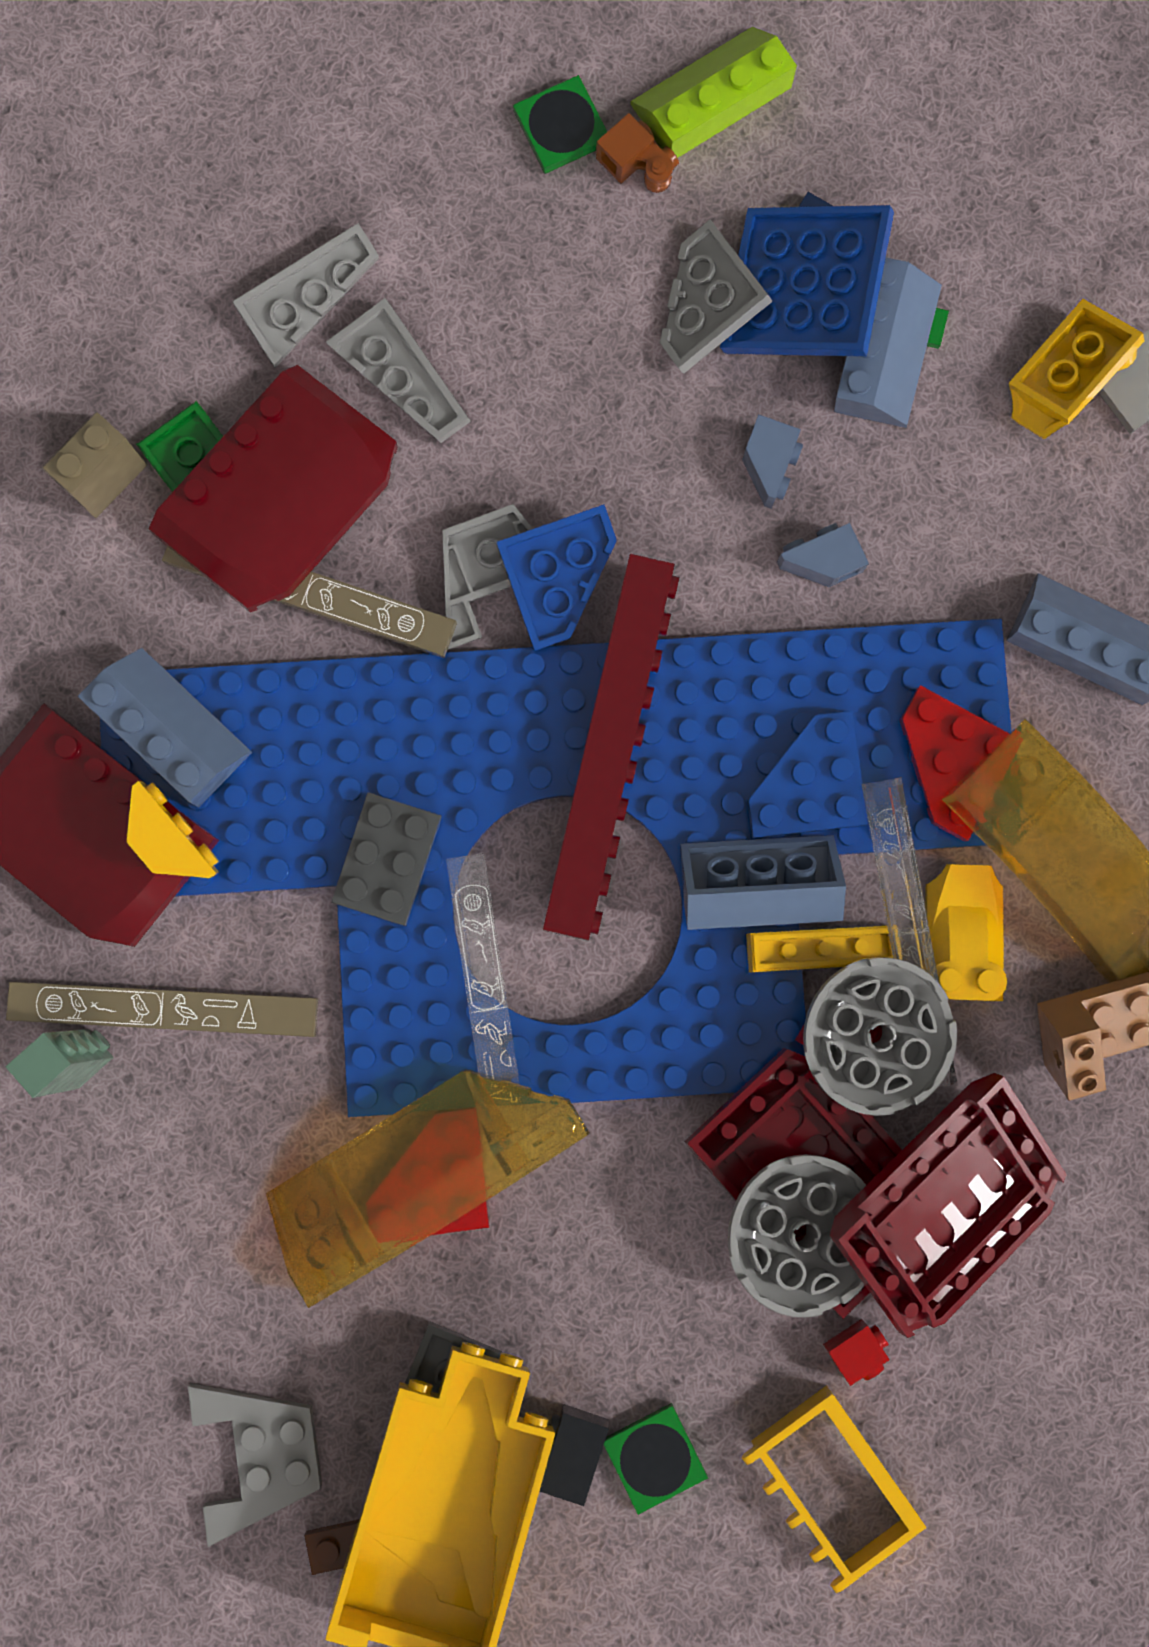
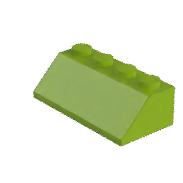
[630,27,797,158]

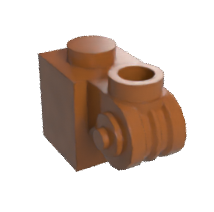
[596,113,679,193]

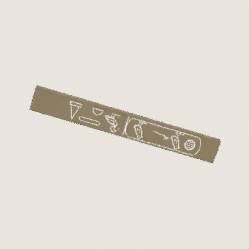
[162,546,457,658]
[6,982,318,1037]

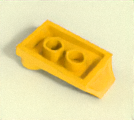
[1008,299,1144,439]
[924,864,1007,1001]

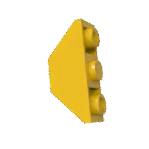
[127,781,219,878]

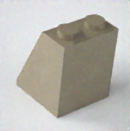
[41,412,147,518]

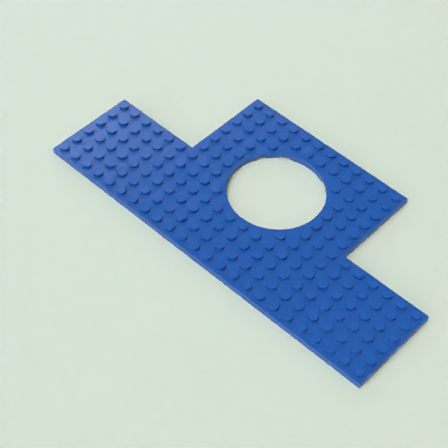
[100,619,1021,1117]

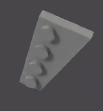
[233,223,379,368]
[326,298,471,443]

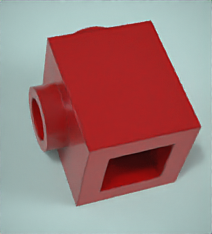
[823,1319,890,1386]

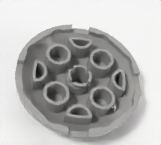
[803,957,957,1116]
[728,1154,866,1318]

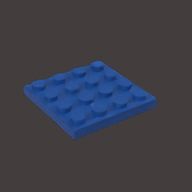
[720,205,894,356]

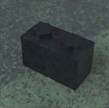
[539,1404,609,1506]

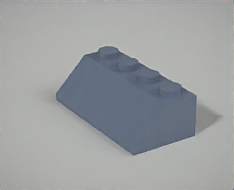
[834,258,942,428]
[1006,573,1149,705]
[78,648,252,807]
[680,835,846,930]

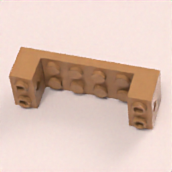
[1037,972,1149,1101]

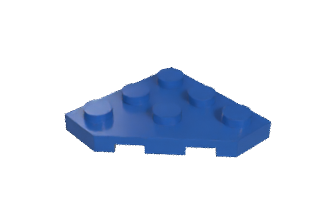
[496,504,617,651]
[747,711,868,839]

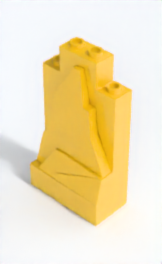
[325,1342,555,1647]

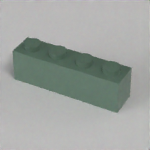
[5,1029,114,1098]

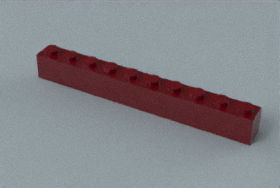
[543,554,680,941]

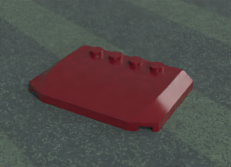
[148,365,398,613]
[0,703,219,947]
[684,1048,902,1319]
[830,1073,1067,1338]

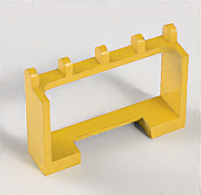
[741,1385,927,1593]

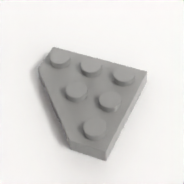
[660,219,772,374]

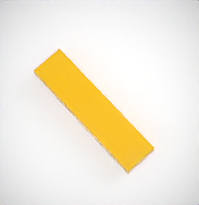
[746,925,898,972]

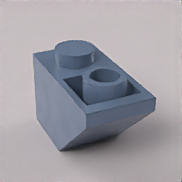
[742,414,803,509]
[777,523,869,587]

